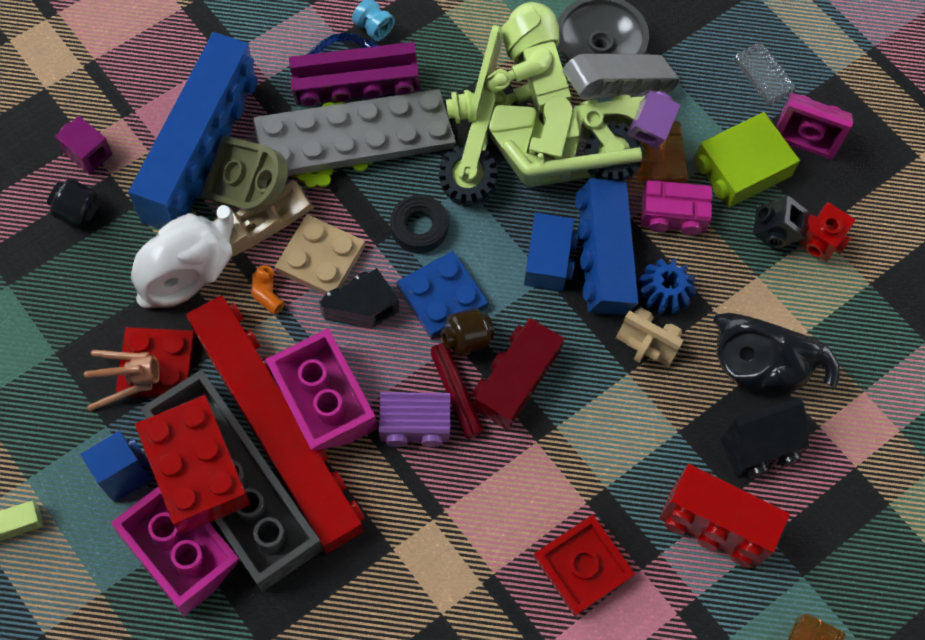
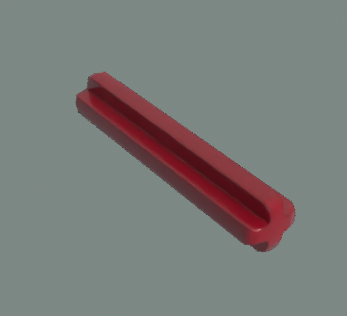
[430,343,483,439]

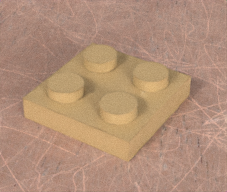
[275,214,365,295]

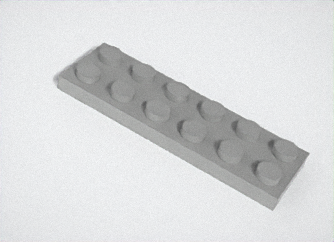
[253,89,456,179]

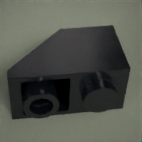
[319,268,399,329]

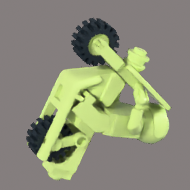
[439,2,645,207]

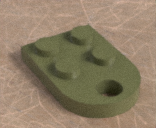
[200,136,288,213]

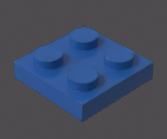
[396,251,488,339]

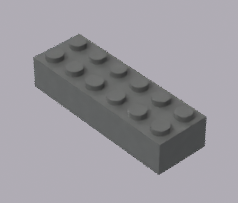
[140,370,323,592]

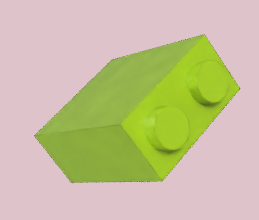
[694,112,800,208]

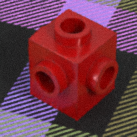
[799,202,856,262]

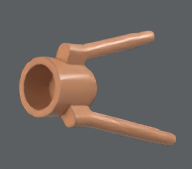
[84,350,160,411]

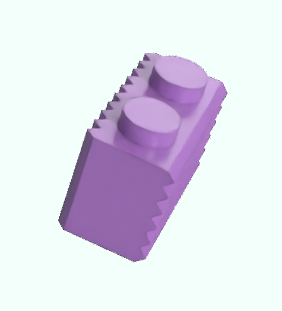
[379,392,450,447]

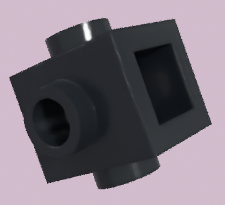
[753,195,809,249]

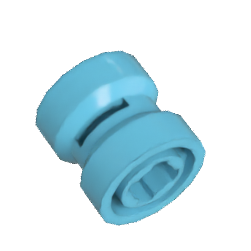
[352,0,395,41]

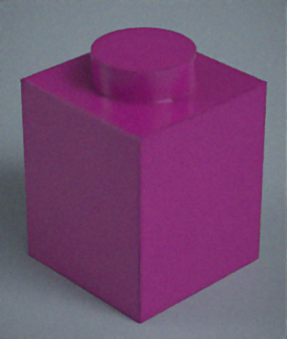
[55,115,113,175]

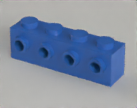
[575,178,638,316]

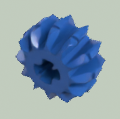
[639,258,696,315]

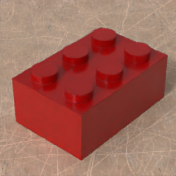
[135,395,251,535]
[658,463,790,568]

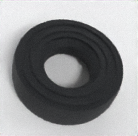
[390,195,449,253]

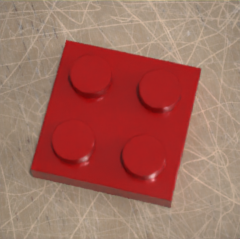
[116,327,196,398]
[533,514,635,617]

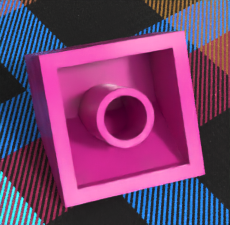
[776,93,853,160]

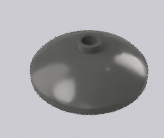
[558,0,649,62]

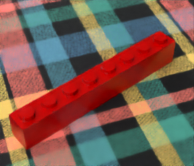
[186,295,365,554]

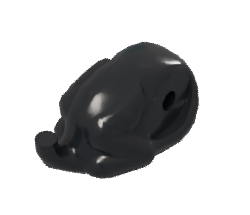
[713,312,840,396]

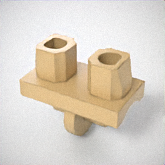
[616,307,684,367]

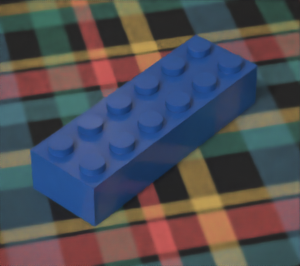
[128,32,258,229]

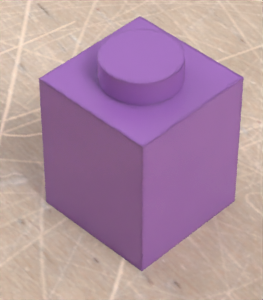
[627,90,680,149]

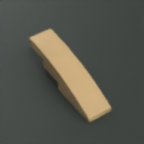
[214,180,314,257]

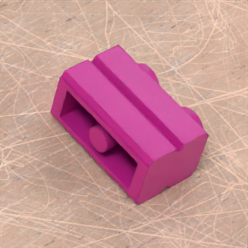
[641,180,712,235]

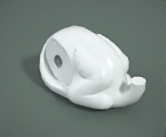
[131,205,234,308]

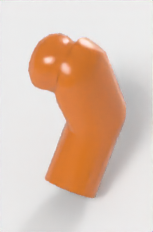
[251,265,285,315]

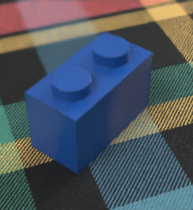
[524,212,579,291]
[80,430,152,502]

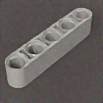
[563,54,680,99]

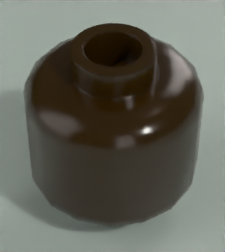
[441,308,494,356]

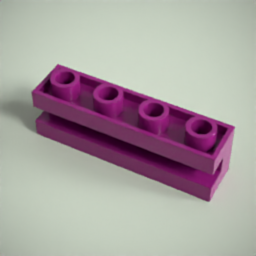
[289,42,421,106]

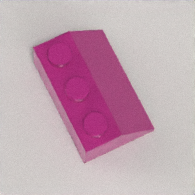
[265,328,378,451]
[111,487,240,617]

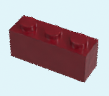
[472,318,565,431]

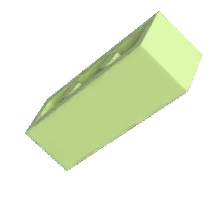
[0,500,44,541]

